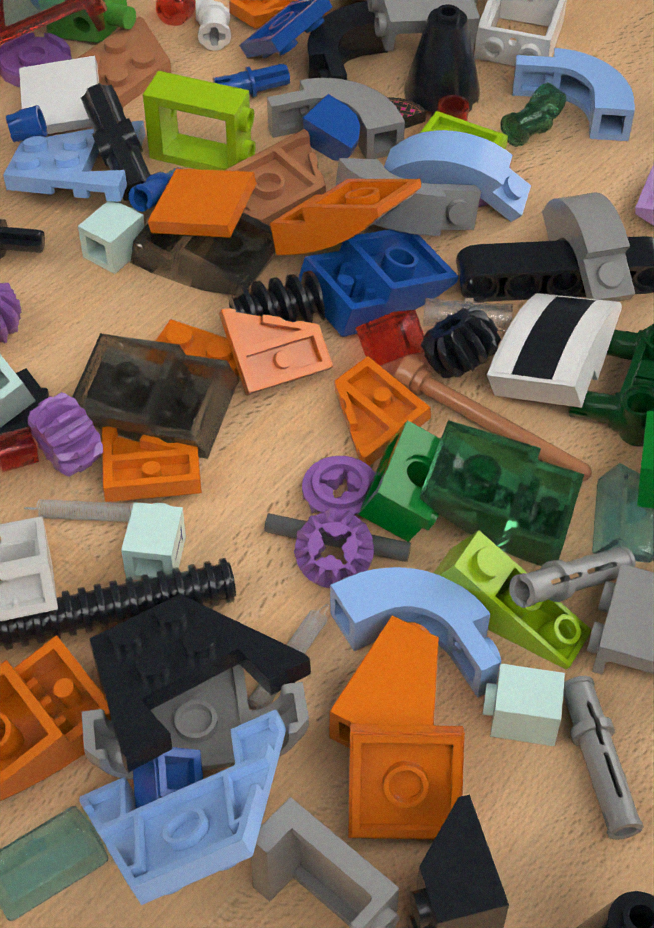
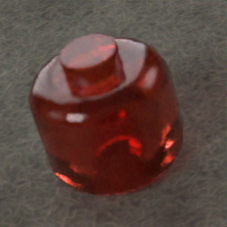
[155,0,196,26]

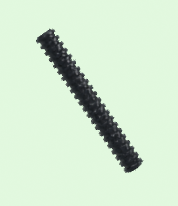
[0,558,236,650]

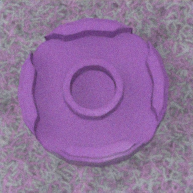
[0,32,72,87]

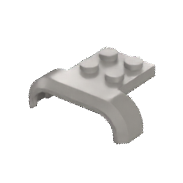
[82,664,309,779]

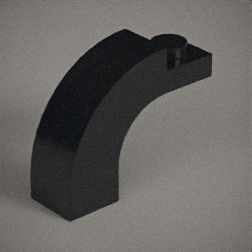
[307,1,388,80]

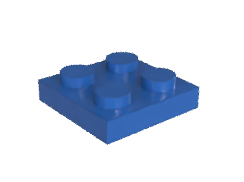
[239,0,333,58]

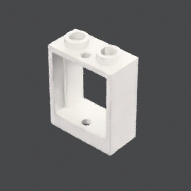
[474,0,567,66]
[0,516,58,621]

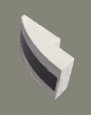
[487,293,622,408]

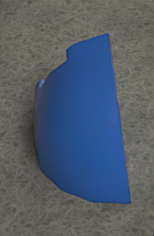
[303,94,361,161]

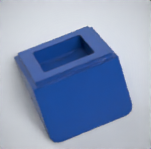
[133,747,203,809]

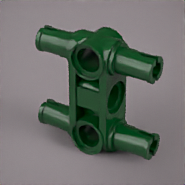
[569,324,654,446]

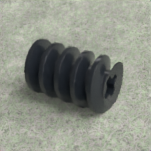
[228,271,325,323]

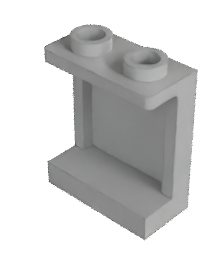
[367,0,480,51]
[587,564,654,675]
[251,797,400,928]

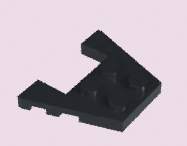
[89,594,311,773]

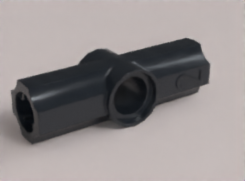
[81,83,150,201]

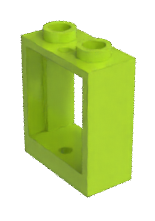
[143,71,256,171]

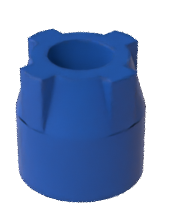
[6,105,48,142]

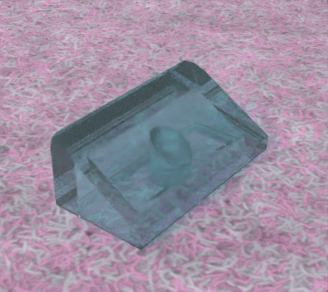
[592,463,654,563]
[0,806,108,921]

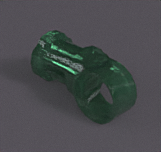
[501,82,566,147]

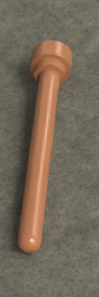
[394,355,592,481]

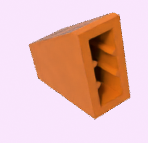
[329,615,439,748]

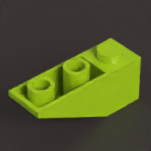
[434,530,592,669]

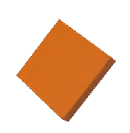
[147,168,257,238]
[348,724,465,840]

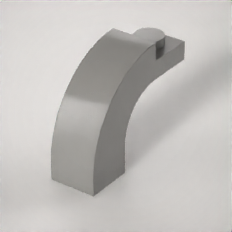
[267,78,405,159]
[335,158,481,236]
[542,192,635,302]

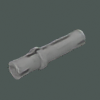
[509,546,636,608]
[563,676,644,840]

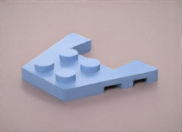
[3,121,145,202]
[79,709,286,905]

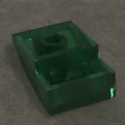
[420,420,584,566]

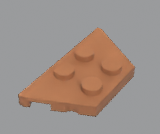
[76,16,171,107]
[224,129,326,232]

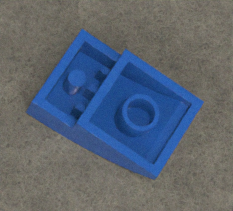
[298,229,459,337]

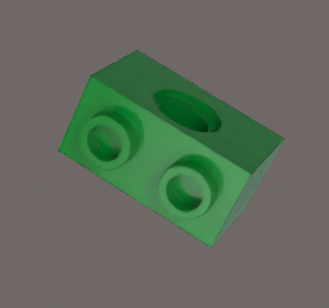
[358,420,445,542]

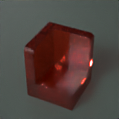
[355,310,425,367]

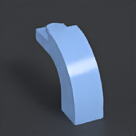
[512,48,635,141]
[384,130,531,222]
[330,567,501,698]

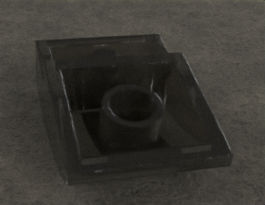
[130,212,276,295]
[72,333,239,459]

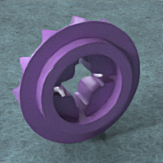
[302,456,375,515]
[294,508,374,588]

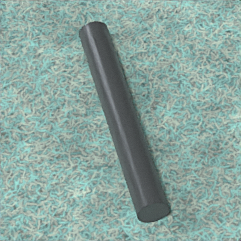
[264,513,411,562]

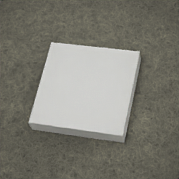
[19,56,99,134]

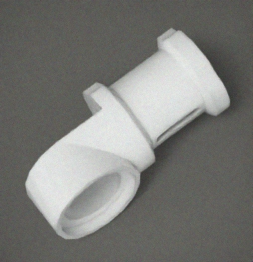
[196,0,231,51]

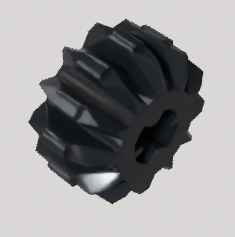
[421,306,501,378]

